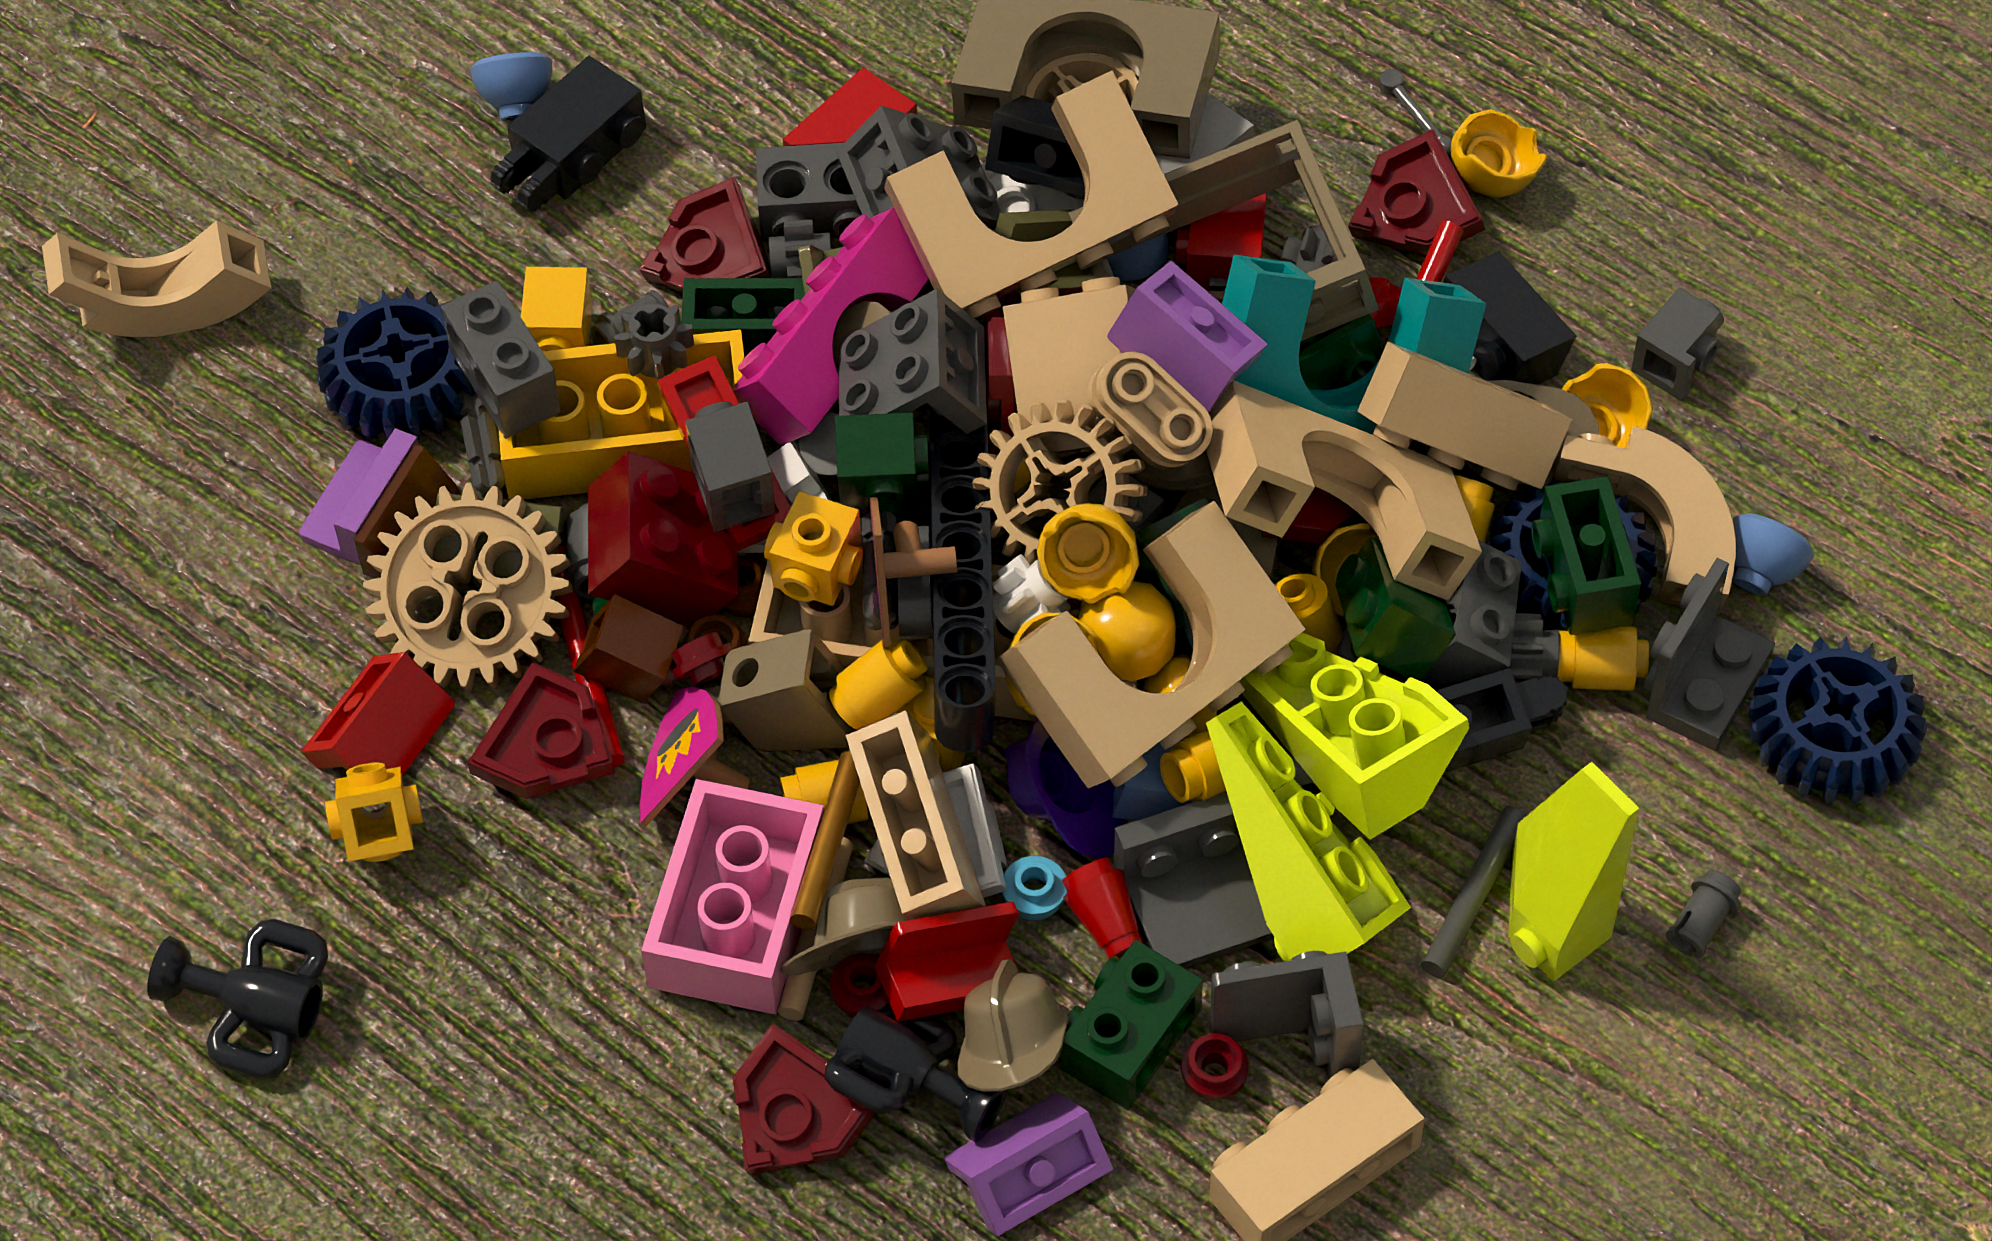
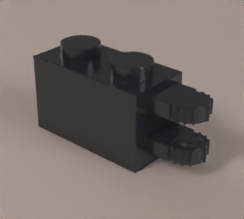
[489,55,647,213]
[1436,668,1568,773]

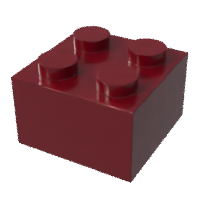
[588,451,738,627]

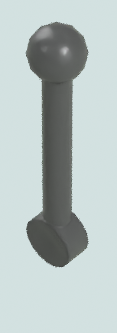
[1379,69,1452,160]

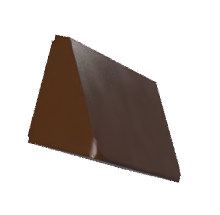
[354,444,461,579]

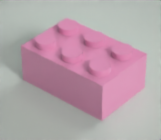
[641,779,824,1015]

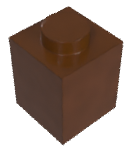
[573,594,683,703]

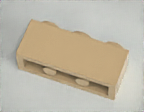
[1357,342,1573,491]
[845,710,986,920]
[1209,1059,1425,1241]

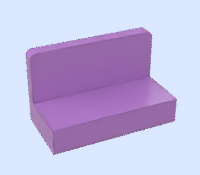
[1107,261,1268,413]
[299,428,419,565]
[944,1093,1114,1236]

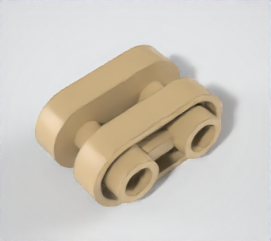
[1087,352,1213,470]

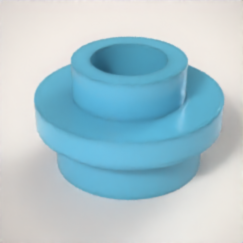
[1002,856,1067,921]

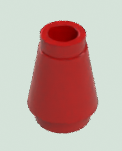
[1062,857,1144,960]

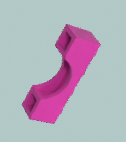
[732,208,929,446]

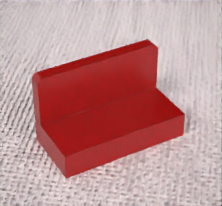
[301,652,455,776]
[874,902,1020,1022]

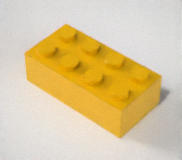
[499,330,744,500]

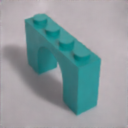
[1222,255,1486,452]

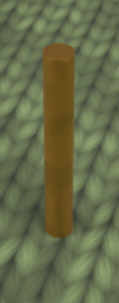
[790,751,860,929]

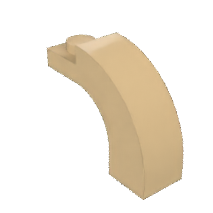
[42,221,272,337]
[1554,426,1736,615]

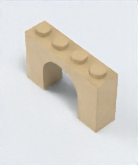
[884,71,1179,321]
[1206,380,1482,601]
[996,501,1305,788]

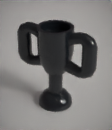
[147,919,328,1080]
[824,1003,1008,1142]

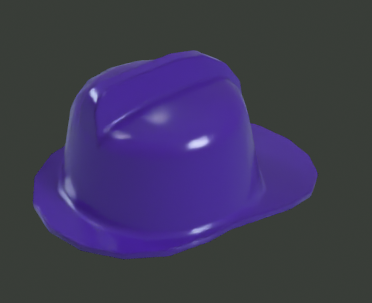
[1005,718,1125,859]

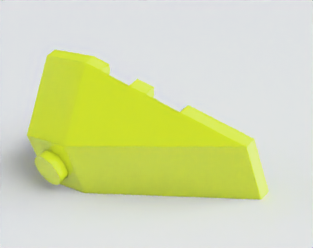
[1239,632,1469,840]
[1206,702,1411,961]
[1508,762,1639,982]

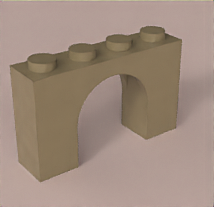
[951,0,1220,159]

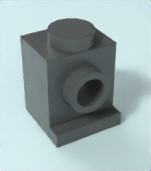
[1631,287,1724,401]

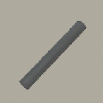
[1421,806,1527,978]

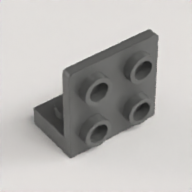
[836,105,1002,230]
[839,288,987,434]
[1643,558,1775,752]
[1114,791,1274,968]
[1210,951,1364,1079]

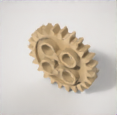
[363,483,573,691]

